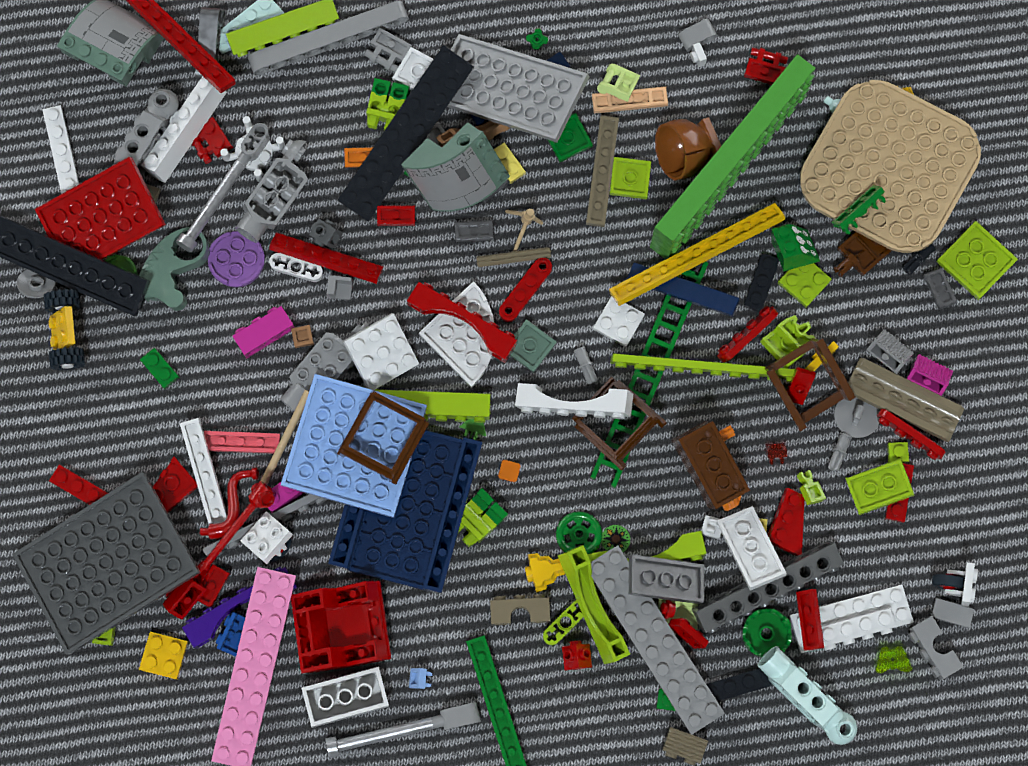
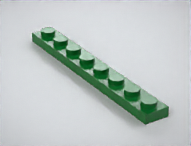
[466,635,526,766]

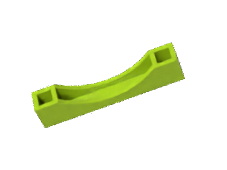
[587,531,707,562]
[558,545,630,664]

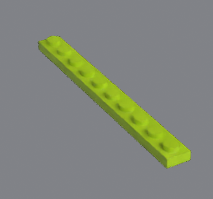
[610,354,796,382]

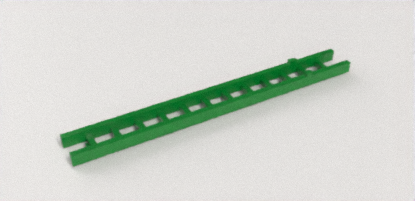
[590,262,708,489]

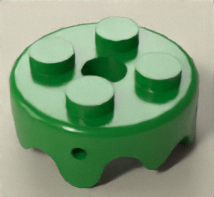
[742,609,792,658]

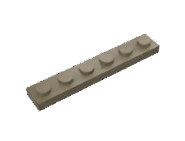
[586,116,619,227]

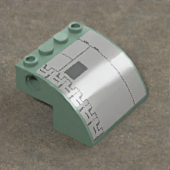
[57,0,164,87]
[401,122,510,211]

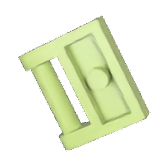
[597,64,640,102]

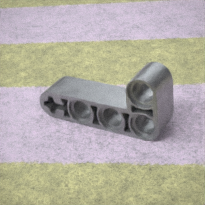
[195,7,226,81]

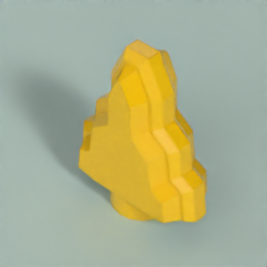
[525,553,565,593]

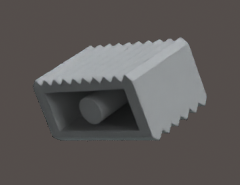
[867,329,914,374]

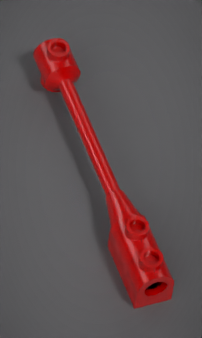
[162,481,276,620]

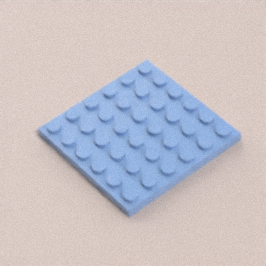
[281,374,427,518]

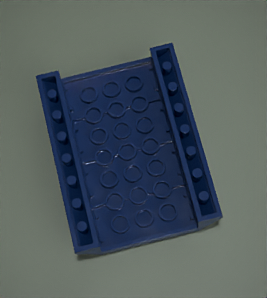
[328,431,483,593]

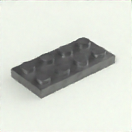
[628,554,704,604]

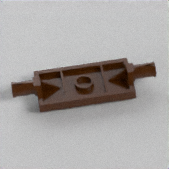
[833,232,893,277]

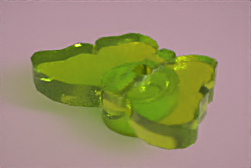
[875,646,912,674]

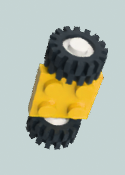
[44,289,85,370]

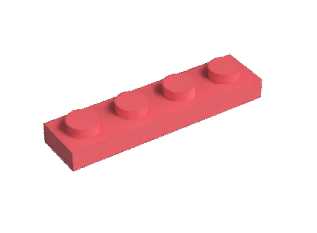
[204,431,281,454]

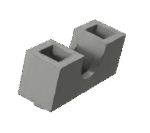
[909,616,963,680]

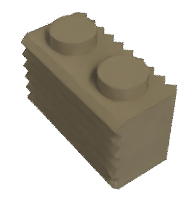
[662,727,708,766]

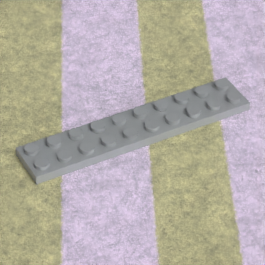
[591,545,725,735]

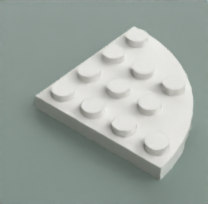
[419,281,494,388]

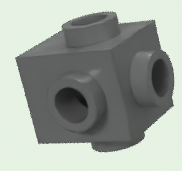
[309,218,343,249]

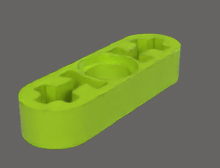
[543,600,584,646]

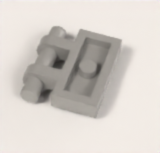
[364,28,412,72]

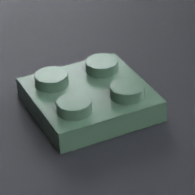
[510,320,557,373]

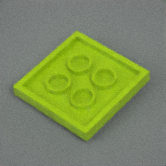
[936,221,1018,300]

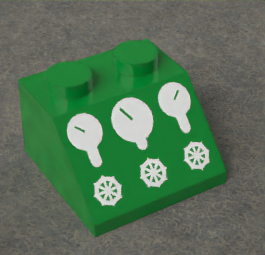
[771,224,820,272]

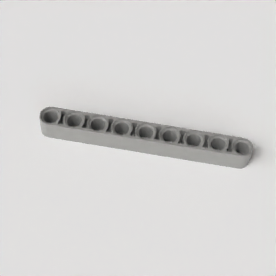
[248,1,409,75]

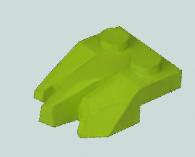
[760,315,815,369]

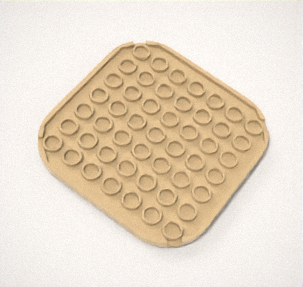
[800,80,981,253]

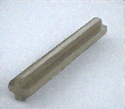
[476,247,551,267]

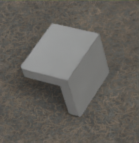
[326,275,353,300]

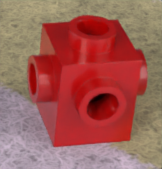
[562,641,592,671]

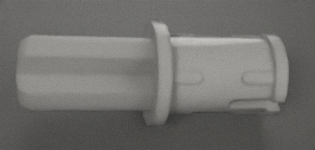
[574,346,598,385]
[828,433,852,472]

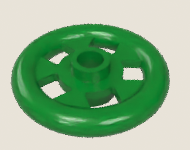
[556,511,602,554]

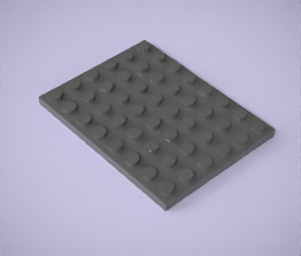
[12,472,201,655]

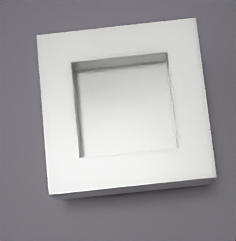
[690,42,707,68]

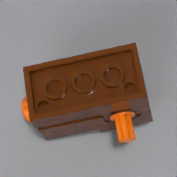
[671,421,750,511]

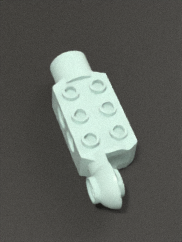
[757,646,857,745]

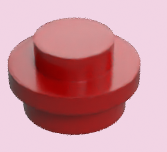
[660,600,676,619]

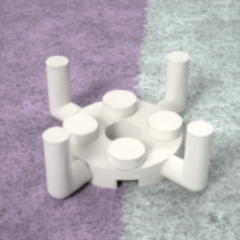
[220,116,285,182]

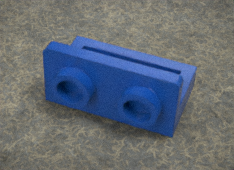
[216,612,245,657]

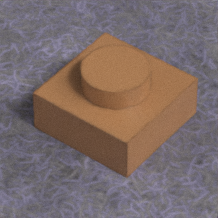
[291,325,314,348]

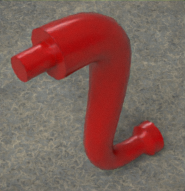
[200,468,259,539]

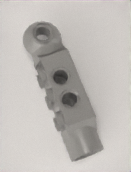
[112,89,179,178]
[235,139,308,243]
[280,322,370,417]

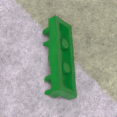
[831,185,886,234]

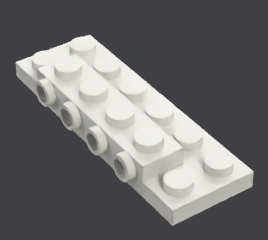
[789,585,914,654]

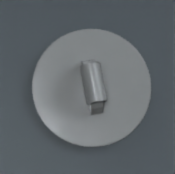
[834,397,879,438]

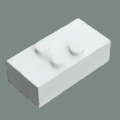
[302,667,389,728]

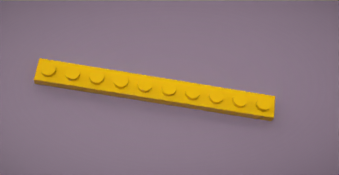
[609,203,785,306]

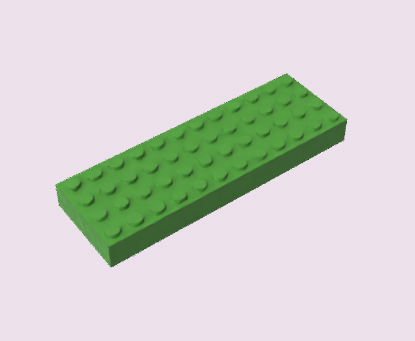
[650,54,815,260]

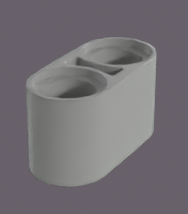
[678,19,718,52]

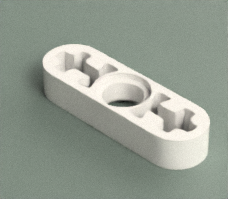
[269,253,323,282]

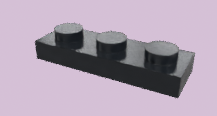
[743,253,779,312]

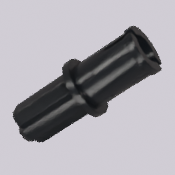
[903,244,936,275]

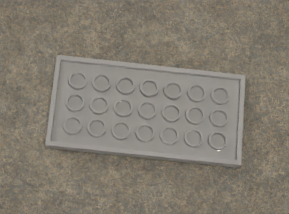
[447,34,589,142]

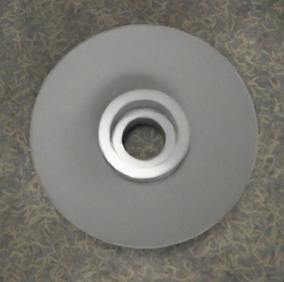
[17,269,56,298]

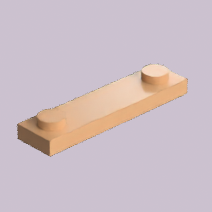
[592,87,668,114]

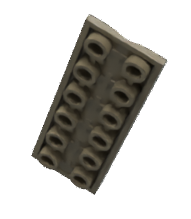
[848,358,964,443]

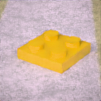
[139,632,188,680]

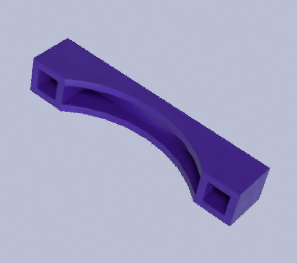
[182,567,298,649]

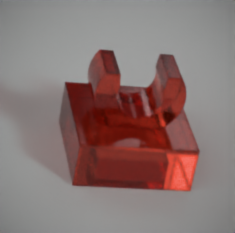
[765,443,787,465]

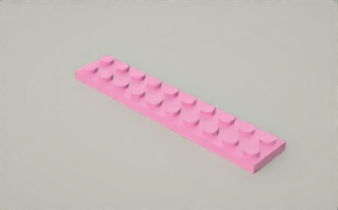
[211,567,296,766]

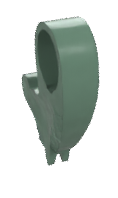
[139,227,210,311]

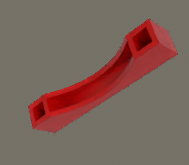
[407,282,517,363]

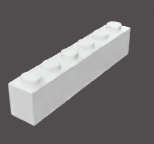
[141,76,227,183]

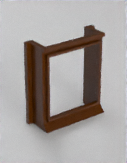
[765,338,856,432]
[572,376,667,471]
[337,391,429,485]

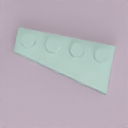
[219,0,284,54]

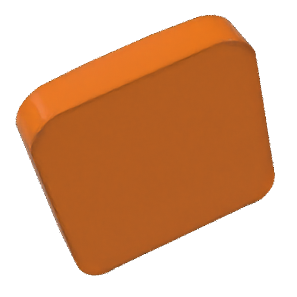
[498,460,521,482]

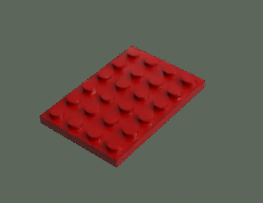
[35,157,166,260]

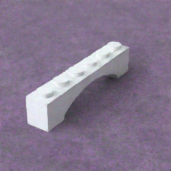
[515,383,633,419]

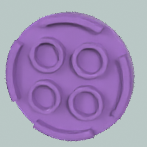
[208,231,265,287]

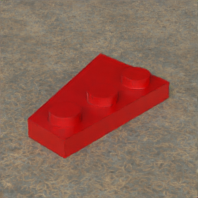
[768,488,805,556]

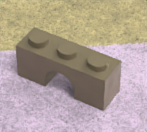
[490,594,550,626]

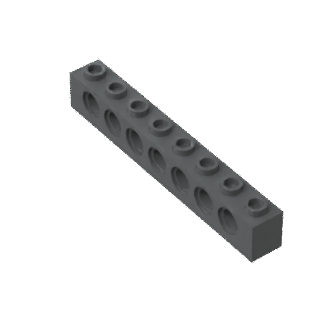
[692,541,844,633]

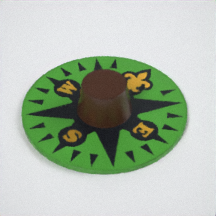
[601,525,630,552]

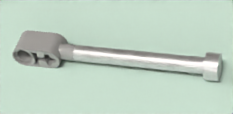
[176,123,270,252]
[326,702,481,758]

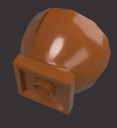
[655,117,721,181]

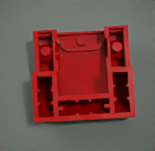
[291,581,391,673]

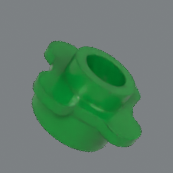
[526,29,548,50]

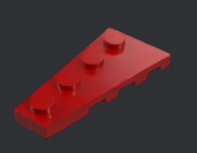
[153,457,198,513]

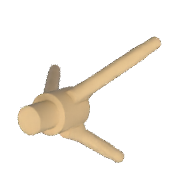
[505,209,543,252]

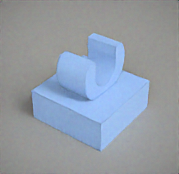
[409,668,432,689]

